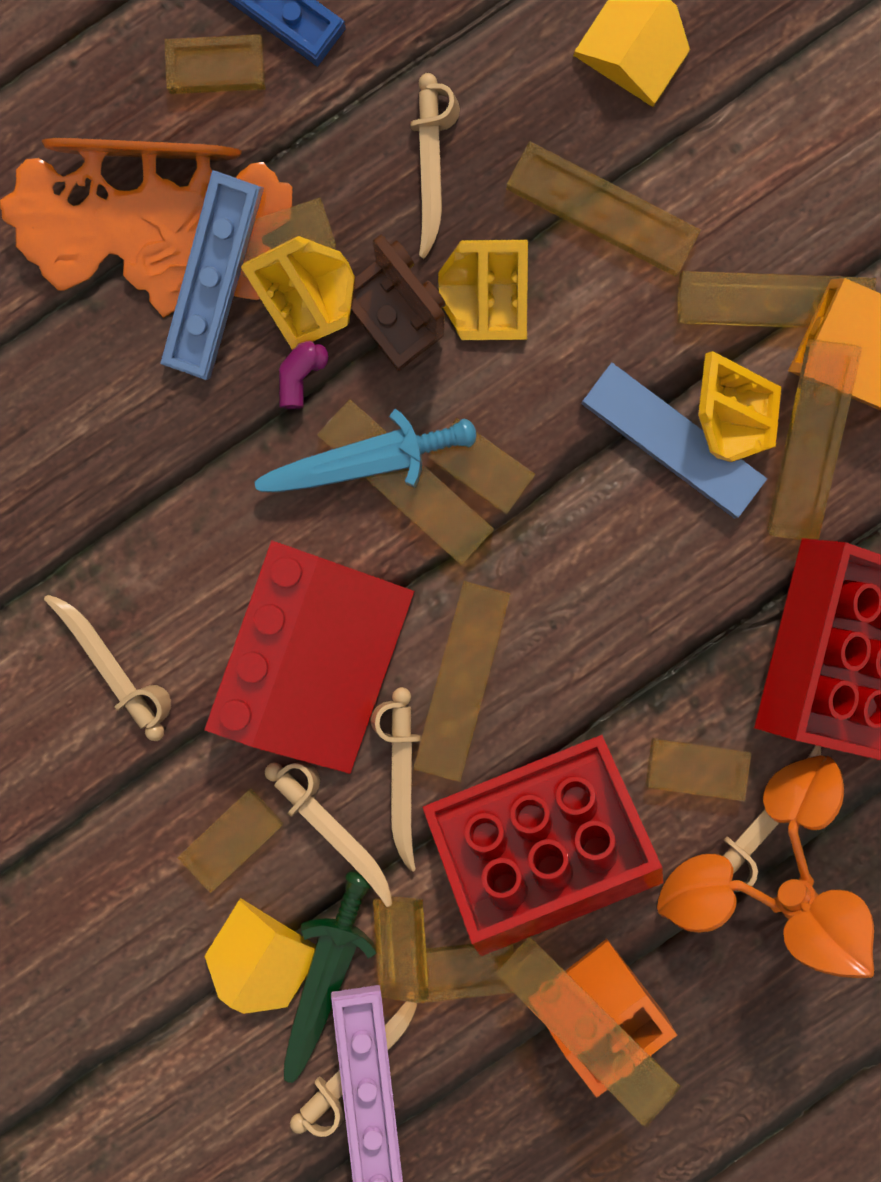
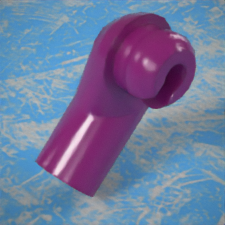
[279,341,329,409]

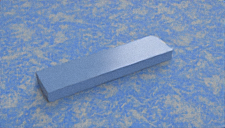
[160,170,264,380]
[581,362,767,519]

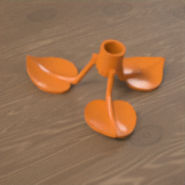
[657,755,874,978]

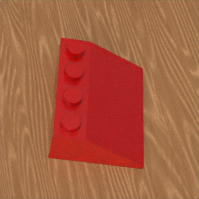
[754,538,881,760]
[204,540,415,774]
[422,735,663,957]

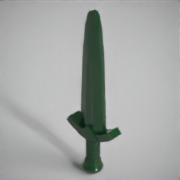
[284,870,377,1083]

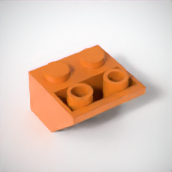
[530,939,677,1098]

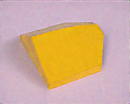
[573,0,690,107]
[241,236,355,350]
[438,240,528,340]
[698,351,781,462]
[204,898,316,1014]

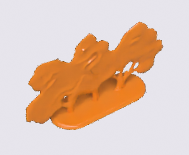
[0,138,292,318]

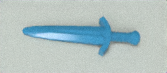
[255,409,477,492]

